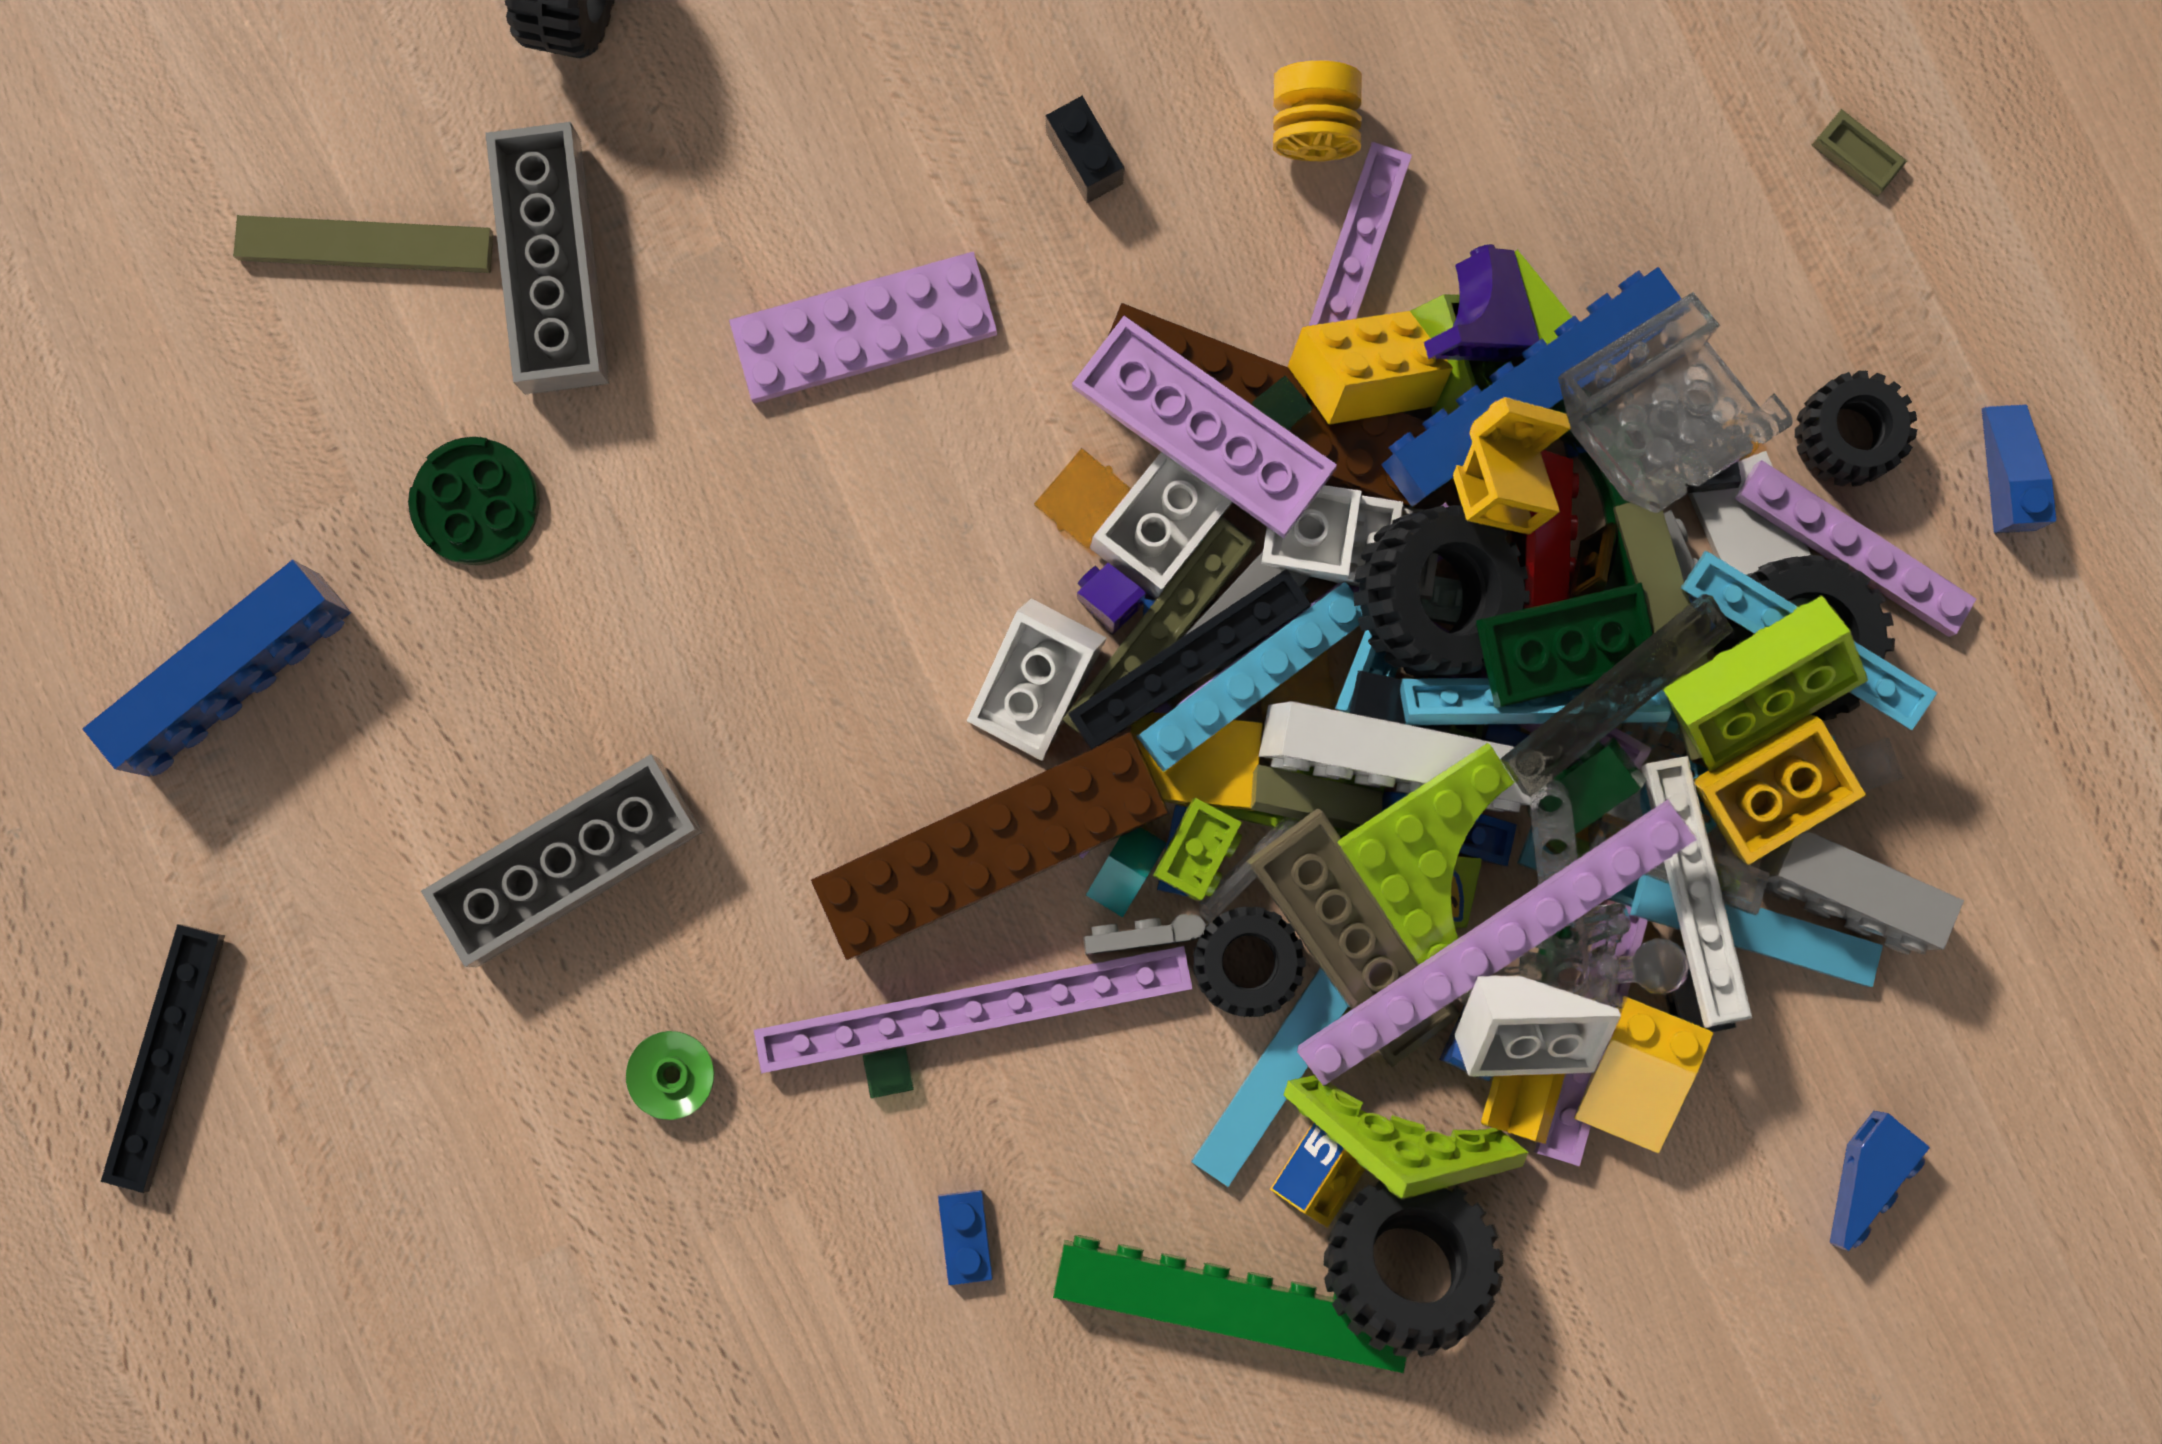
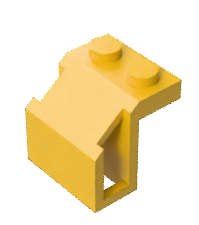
[1453,397,1571,535]

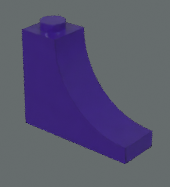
[1424,244,1539,362]

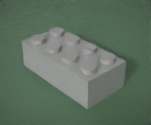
[1754,830,1964,955]

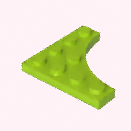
[1337,743,1515,965]
[1283,1075,1528,1199]

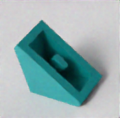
[1086,827,1167,918]

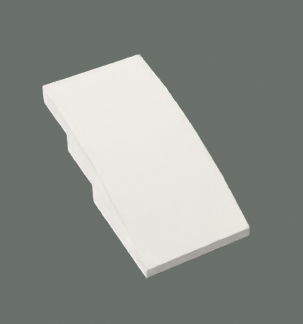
[1261,485,1438,600]

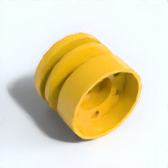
[1273,60,1362,161]

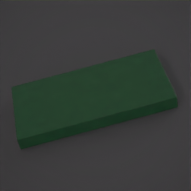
[1475,582,1661,708]

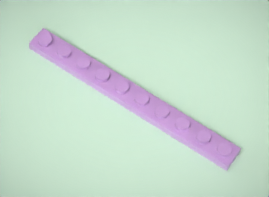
[1297,799,1697,1086]
[754,946,1192,1073]

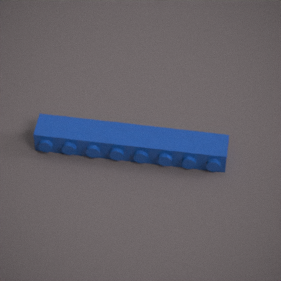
[1381,267,1689,507]

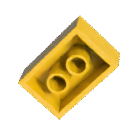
[1288,311,1453,425]
[1694,714,1866,865]

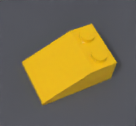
[1574,996,1714,1154]

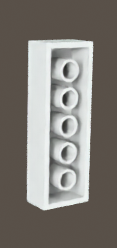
[1259,702,1545,812]

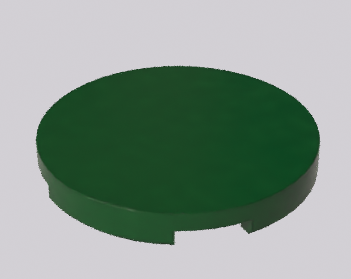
[408,437,540,565]

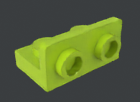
[1153,798,1242,901]

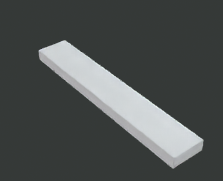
[1641,756,1752,1028]

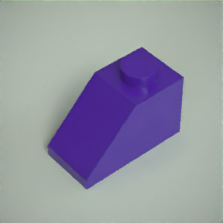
[1077,563,1146,635]

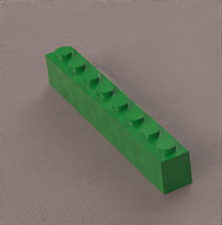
[1053,1235,1407,1373]

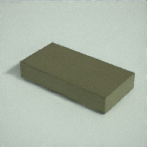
[1812,109,1907,197]

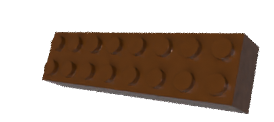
[1108,303,1426,508]
[811,732,1170,960]

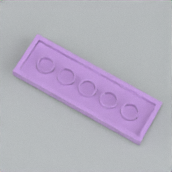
[729,251,997,404]
[1072,316,1337,538]

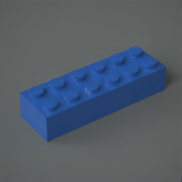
[82,559,351,777]

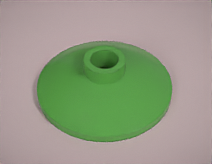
[626,1031,714,1120]

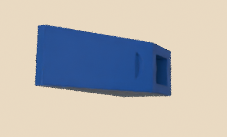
[1830,1111,1930,1251]

